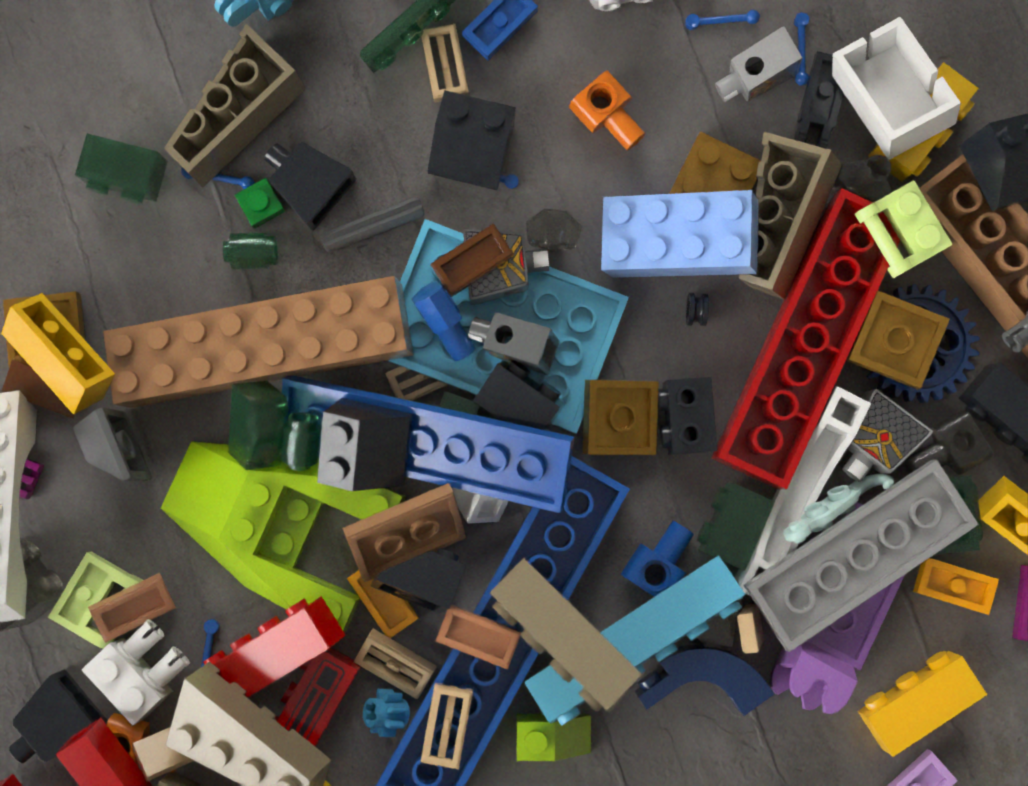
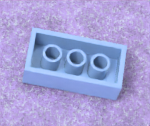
[601,190,758,278]

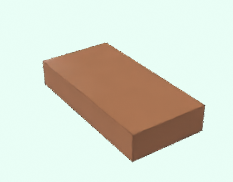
[88,573,176,643]
[436,604,521,670]

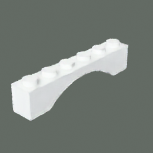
[735,386,871,596]
[0,390,37,622]

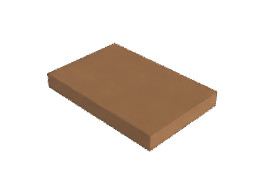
[342,483,466,582]

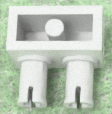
[82,619,190,725]

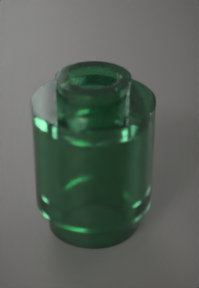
[222,232,278,270]
[281,412,322,471]

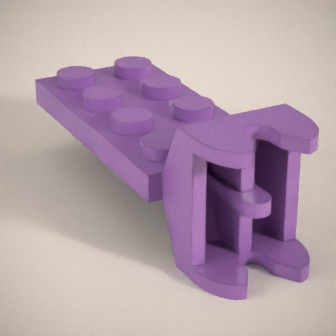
[770,502,905,714]

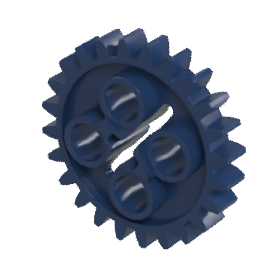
[857,284,980,403]

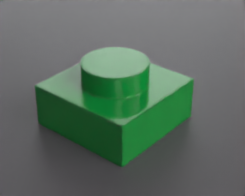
[234,178,286,229]

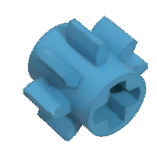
[363,689,410,737]

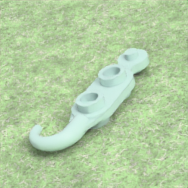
[783,473,894,543]

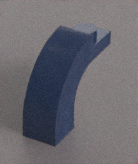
[635,644,774,716]

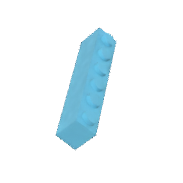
[524,555,745,726]

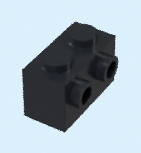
[473,360,566,431]
[658,377,718,455]

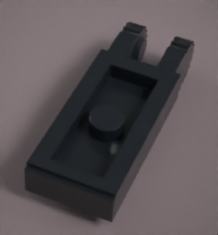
[794,51,844,149]

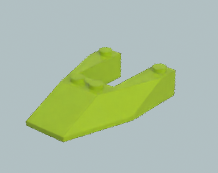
[161,441,406,632]

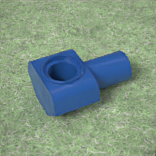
[412,281,476,362]
[621,520,694,597]

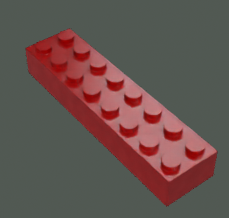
[711,188,900,490]

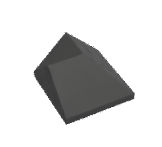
[73,407,153,481]

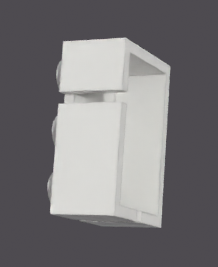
[832,17,961,160]

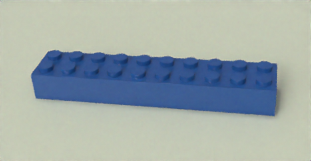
[376,456,630,786]

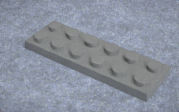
[744,460,979,652]

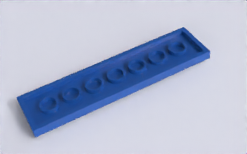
[278,375,574,513]

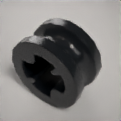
[686,293,709,326]

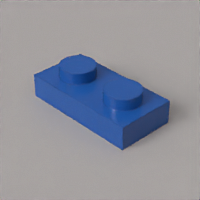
[462,0,538,61]

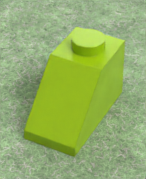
[517,714,591,761]

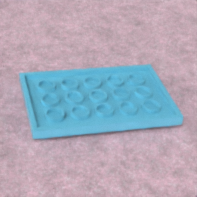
[387,219,629,434]

